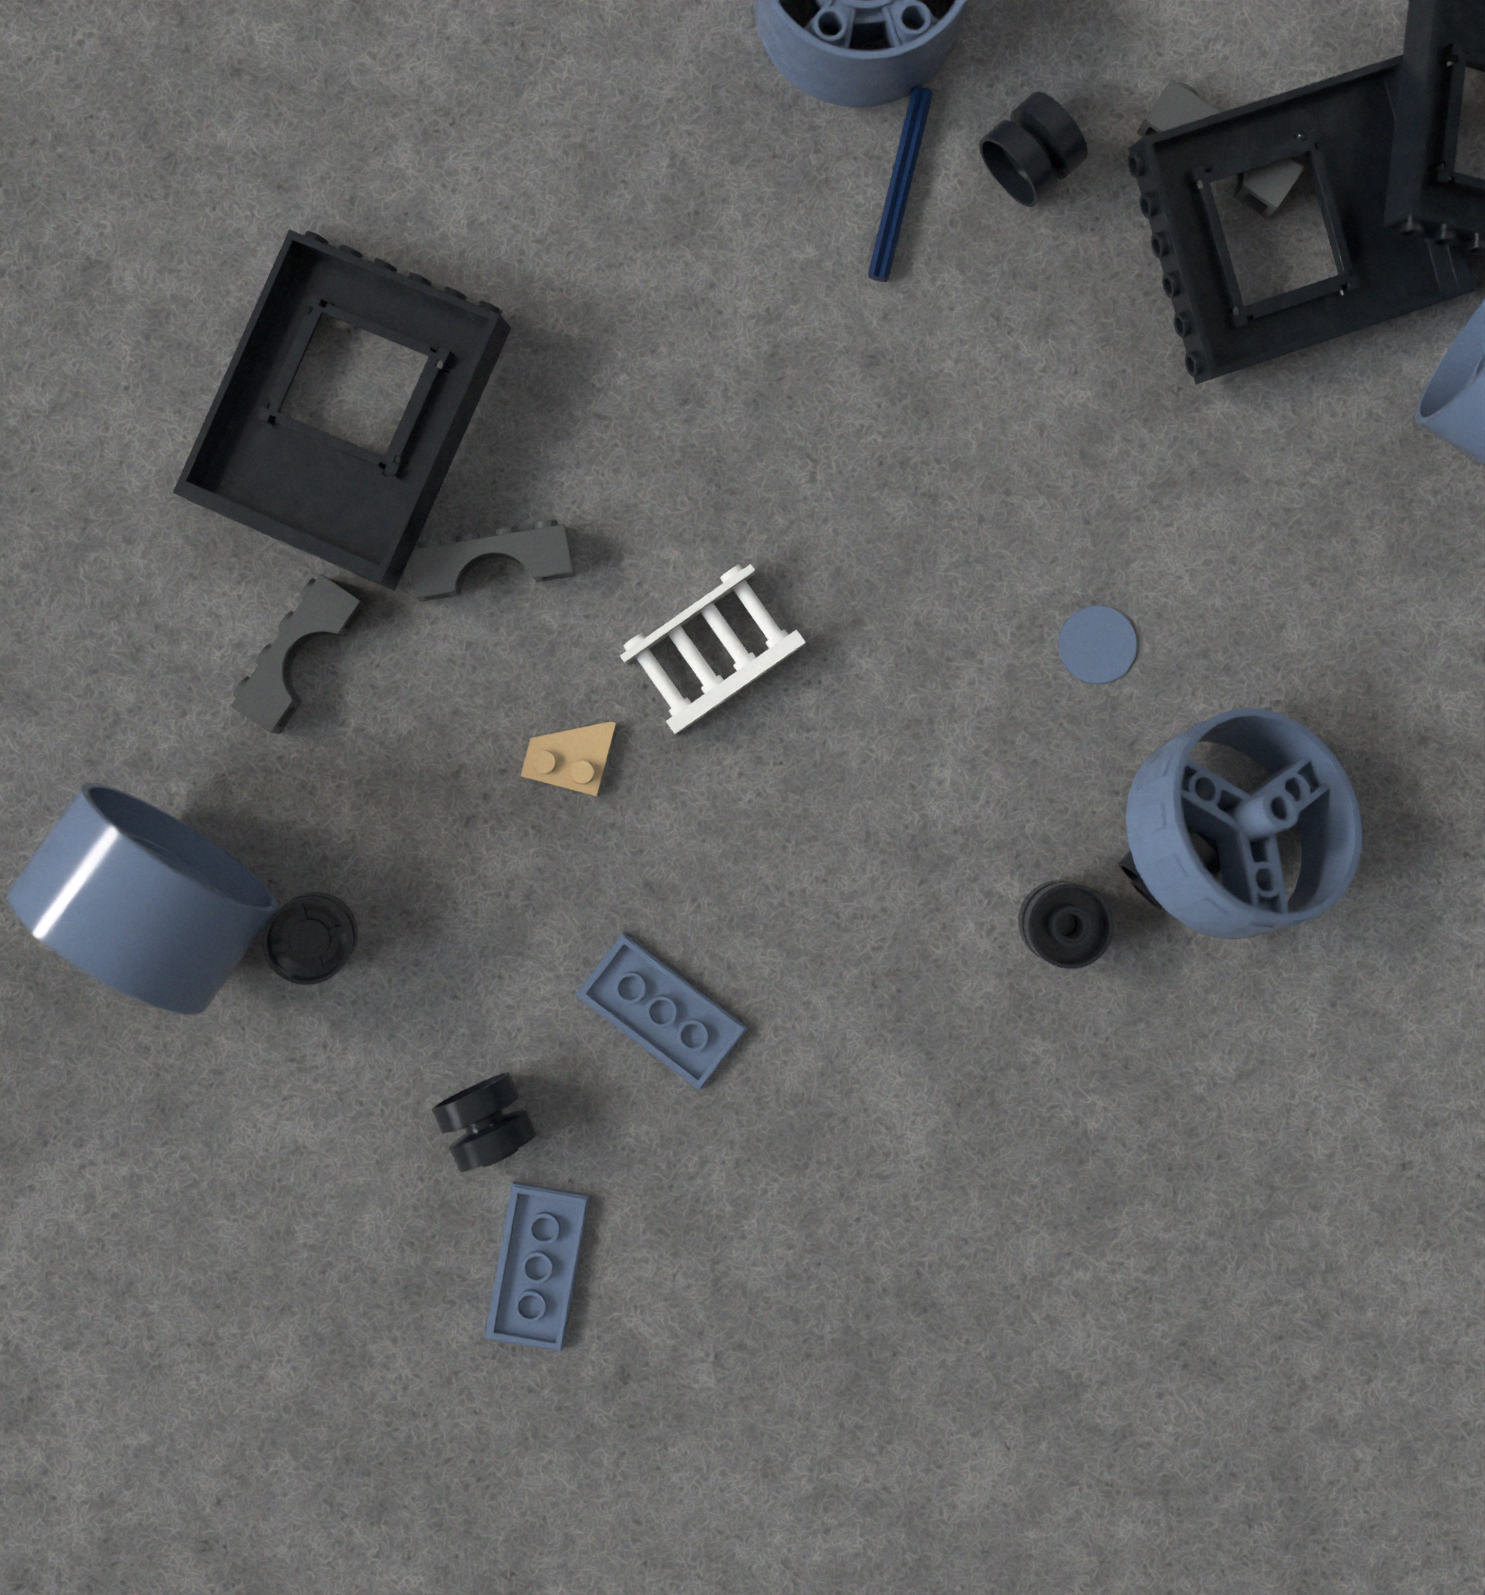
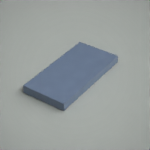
[575,932,748,1091]
[485,1181,590,1352]

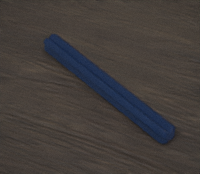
[868,86,933,282]

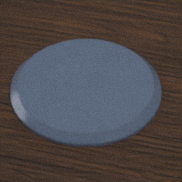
[1058,606,1137,684]

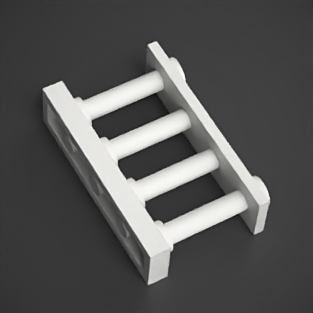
[620,564,806,735]

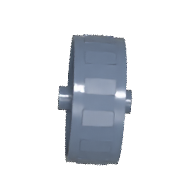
[1126,708,1362,940]

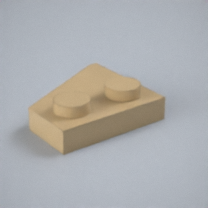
[521,722,617,796]

